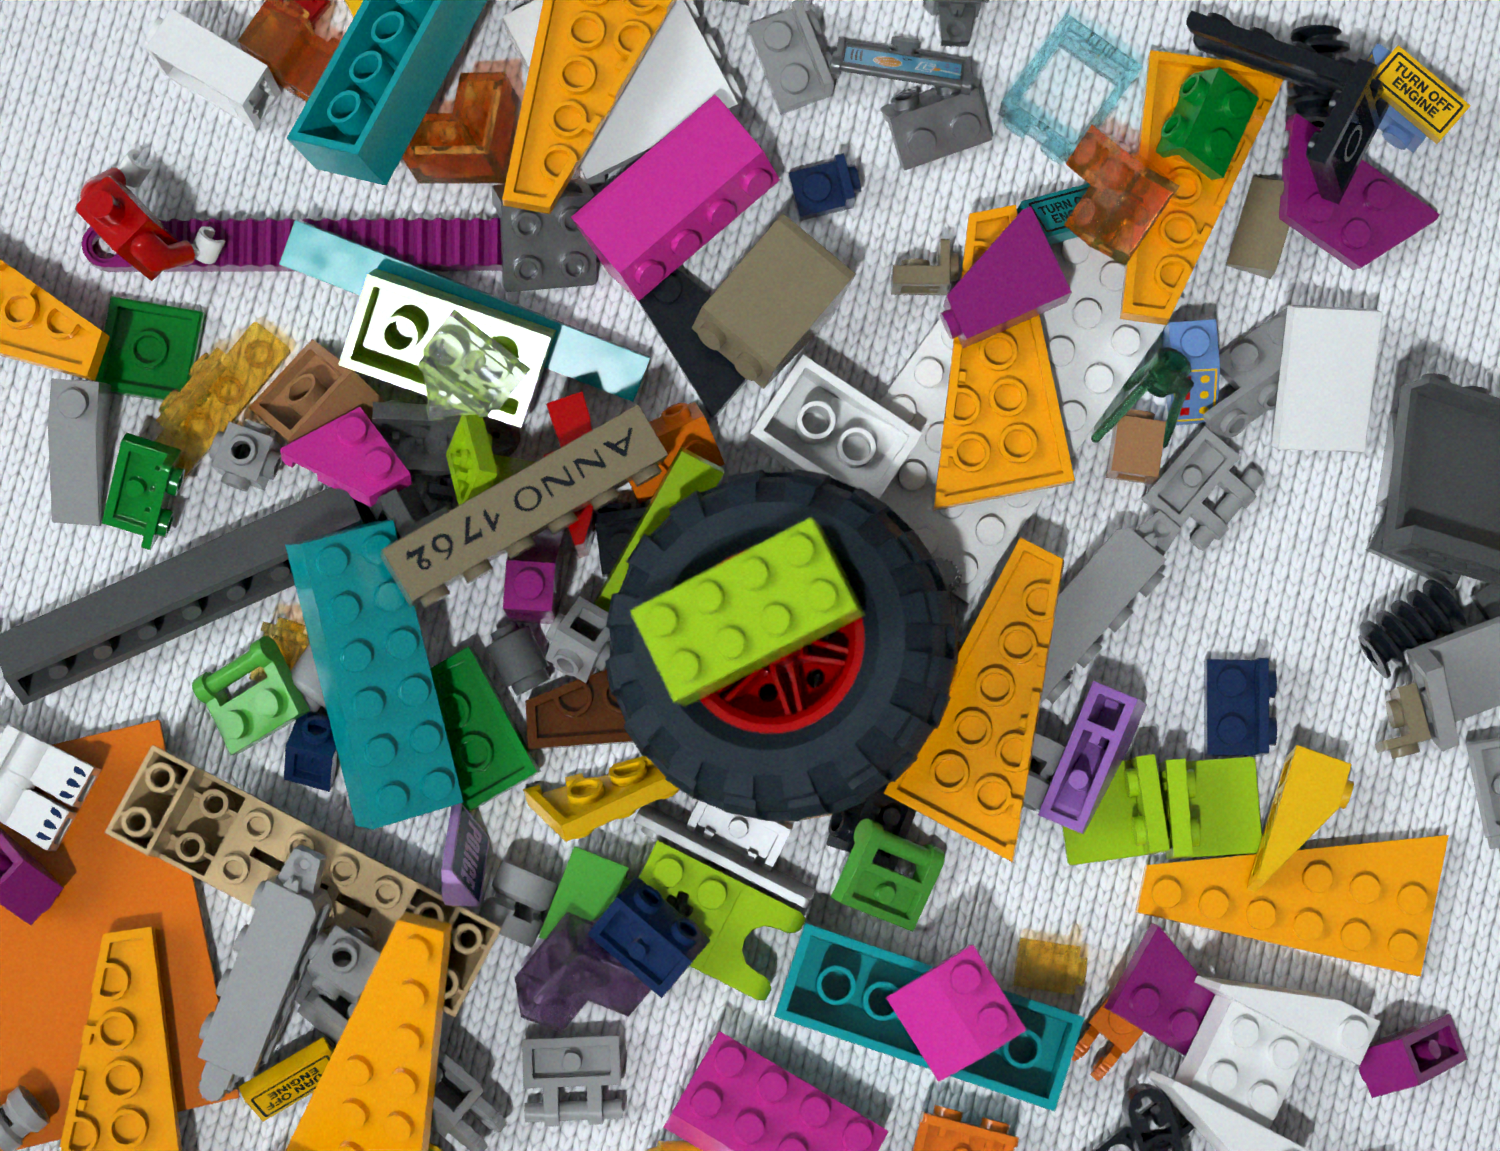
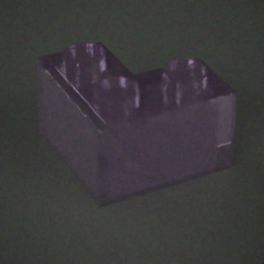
[514,912,651,1033]

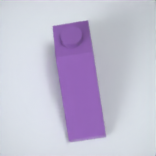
[1038,681,1147,834]

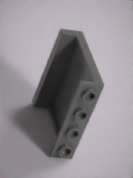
[1382,373,1500,586]

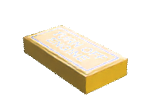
[1373,45,1471,144]
[238,1037,334,1122]

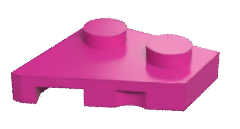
[280,407,412,507]

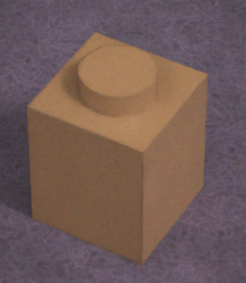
[1106,410,1166,485]

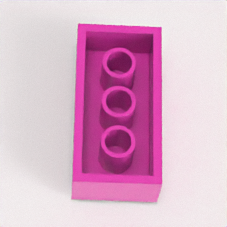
[663,1031,889,1151]

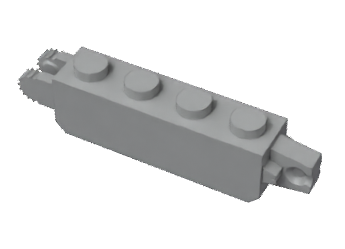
[1041,510,1181,704]
[197,845,332,1103]
[295,964,507,1151]

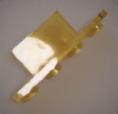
[155,322,291,483]

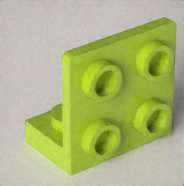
[446,410,549,529]
[1061,754,1170,865]
[1158,757,1262,859]

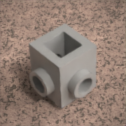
[209,419,282,492]
[545,596,610,683]
[306,925,381,1005]

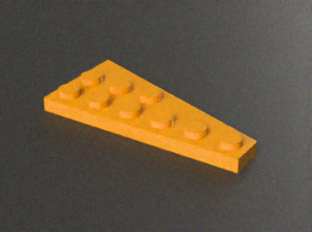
[884,537,1064,863]
[285,912,452,1151]

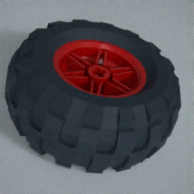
[605,469,958,821]

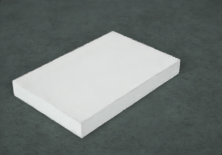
[1271,305,1382,452]

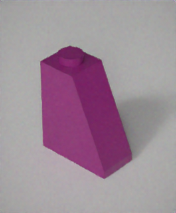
[940,206,1072,348]
[503,529,565,624]

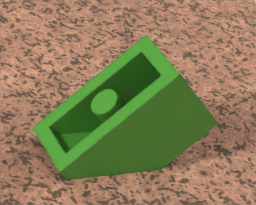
[539,846,633,941]

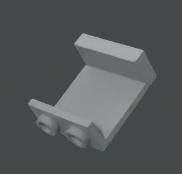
[1406,616,1500,751]

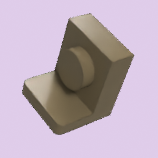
[891,239,959,295]
[1375,683,1432,759]

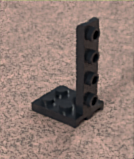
[1186,10,1389,204]

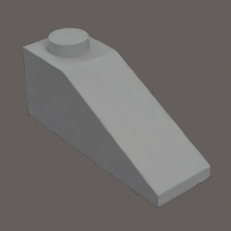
[48,378,111,526]

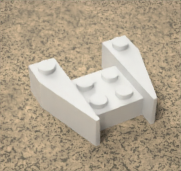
[1148,976,1381,1151]

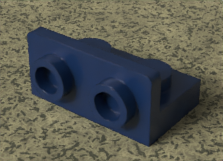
[1204,658,1277,757]
[587,877,710,999]

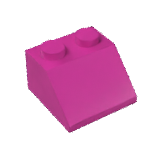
[886,944,1026,1082]

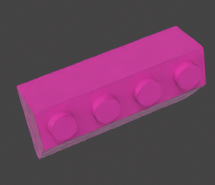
[571,95,780,301]

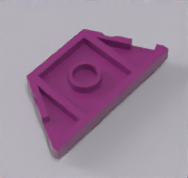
[1279,113,1440,270]

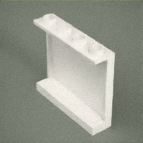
[502,0,742,190]

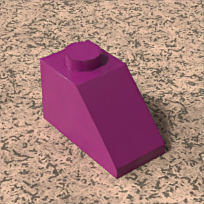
[0,828,64,925]
[1358,1014,1467,1098]

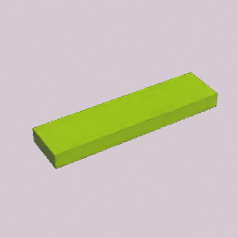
[593,447,724,612]

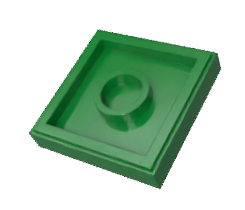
[95,296,206,406]

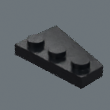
[637,269,748,421]

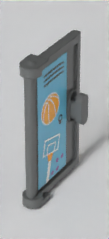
[829,36,974,95]

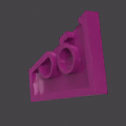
[1104,923,1215,1057]

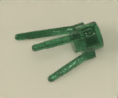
[1091,347,1194,448]

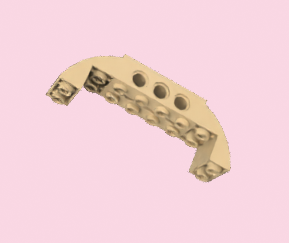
[105,745,502,1017]

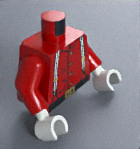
[75,149,225,281]

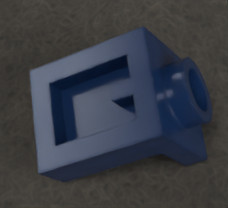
[788,153,861,221]
[284,711,337,792]

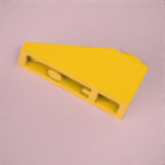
[1247,745,1354,892]

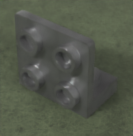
[492,178,597,292]

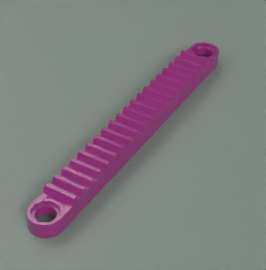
[82,218,502,272]

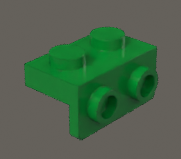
[1156,67,1259,180]
[102,433,185,550]

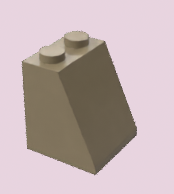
[692,213,856,389]

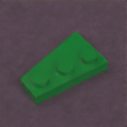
[430,646,541,813]

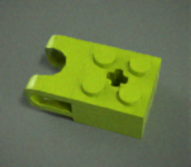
[639,840,806,1001]

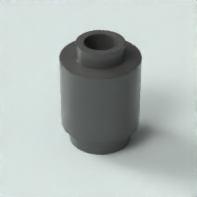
[486,621,550,696]

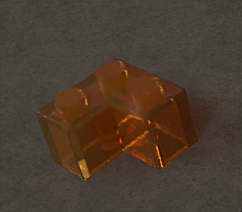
[238,0,341,103]
[402,72,522,184]
[1064,125,1180,265]

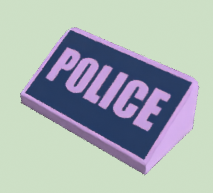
[441,803,489,907]

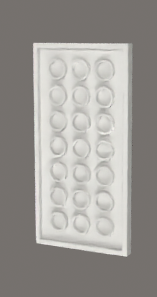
[878,193,1184,605]

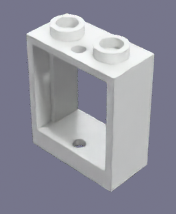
[145,8,281,131]

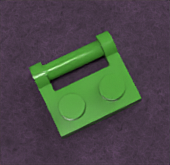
[192,636,310,755]
[831,818,945,932]

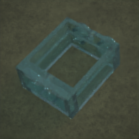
[998,13,1143,167]

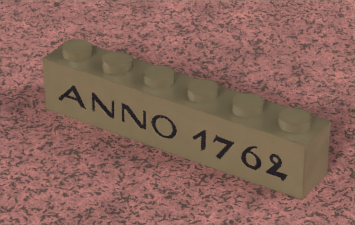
[380,404,668,608]

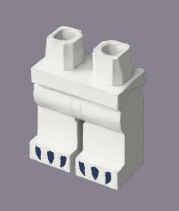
[0,724,102,852]

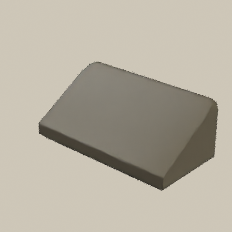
[1226,177,1290,279]

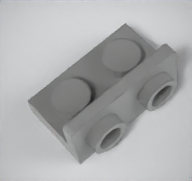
[747,0,839,115]

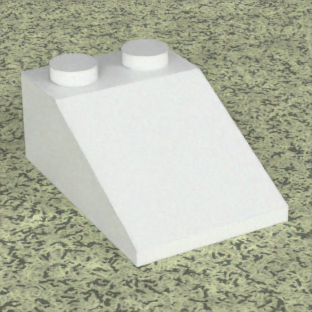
[748,355,923,499]

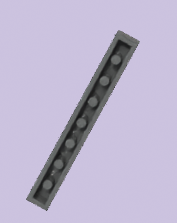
[0,487,366,706]

